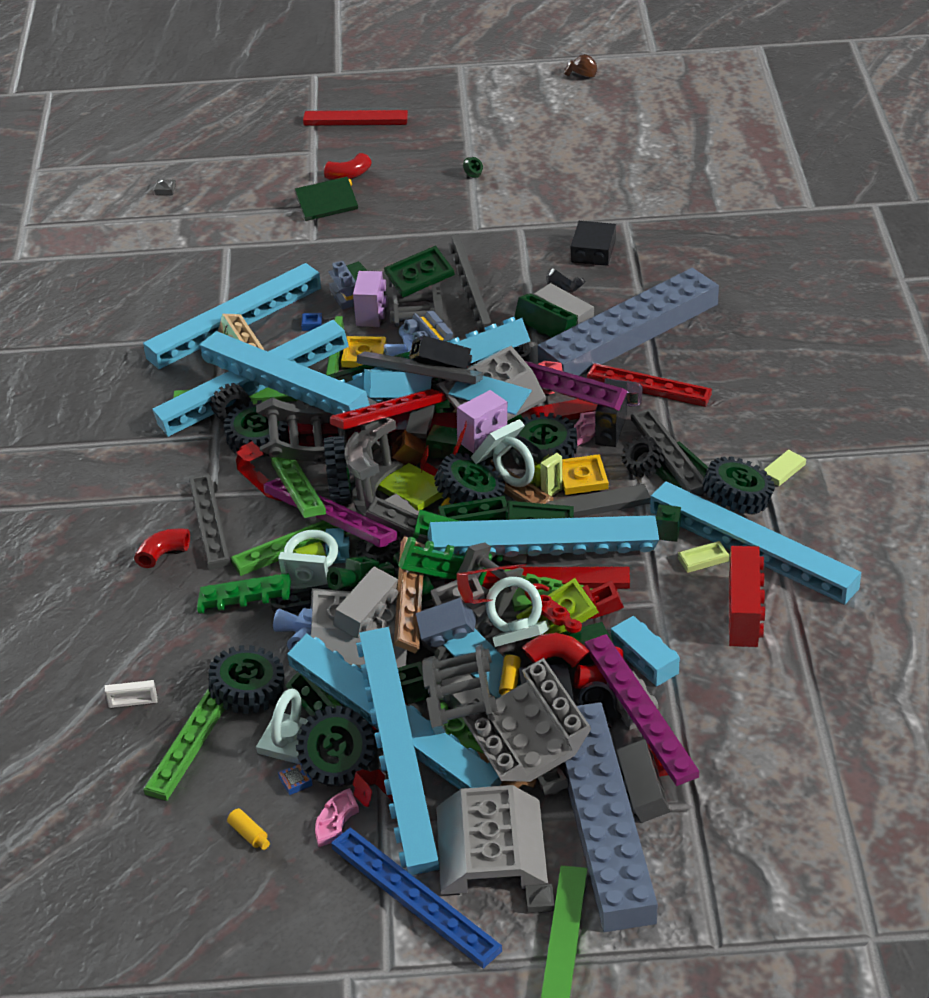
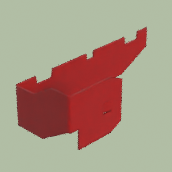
[420,420,467,476]
[236,441,282,501]
[457,565,525,604]
[353,769,393,807]

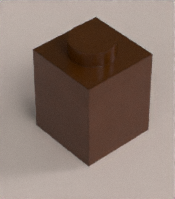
[392,430,426,466]

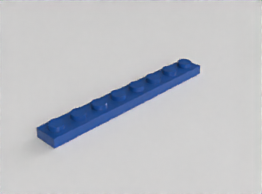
[331,827,502,969]

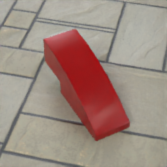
[582,581,624,619]

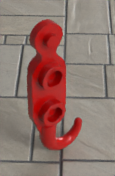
[524,583,582,633]

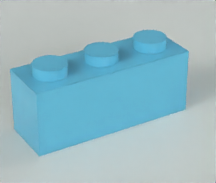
[364,369,431,401]
[611,616,680,687]

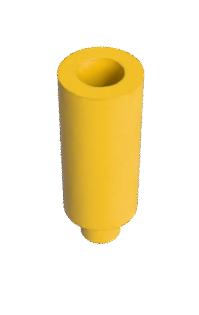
[499,655,521,695]
[227,808,270,850]

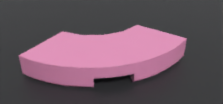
[574,411,595,446]
[315,788,359,847]

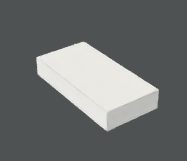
[105,680,157,708]

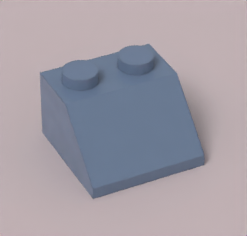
[416,598,477,647]

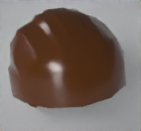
[564,54,597,77]

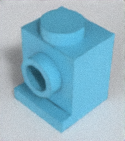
[325,528,350,564]

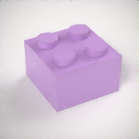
[353,271,388,327]
[457,390,508,453]

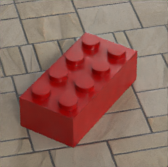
[729,546,765,647]

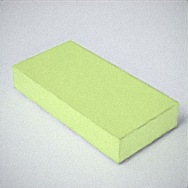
[764,450,806,486]
[541,453,562,496]
[678,541,730,573]

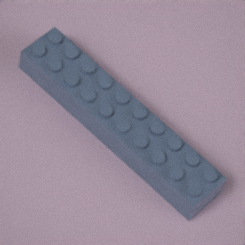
[538,268,719,376]
[561,702,658,932]

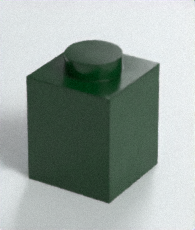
[656,504,681,542]

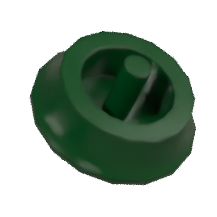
[463,157,483,178]

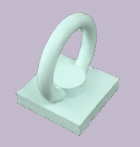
[471,419,535,487]
[278,530,338,590]
[486,577,550,647]
[256,689,308,764]

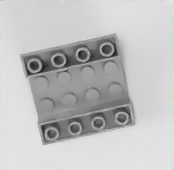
[432,346,546,421]
[311,588,407,668]
[456,658,591,782]
[436,785,548,895]

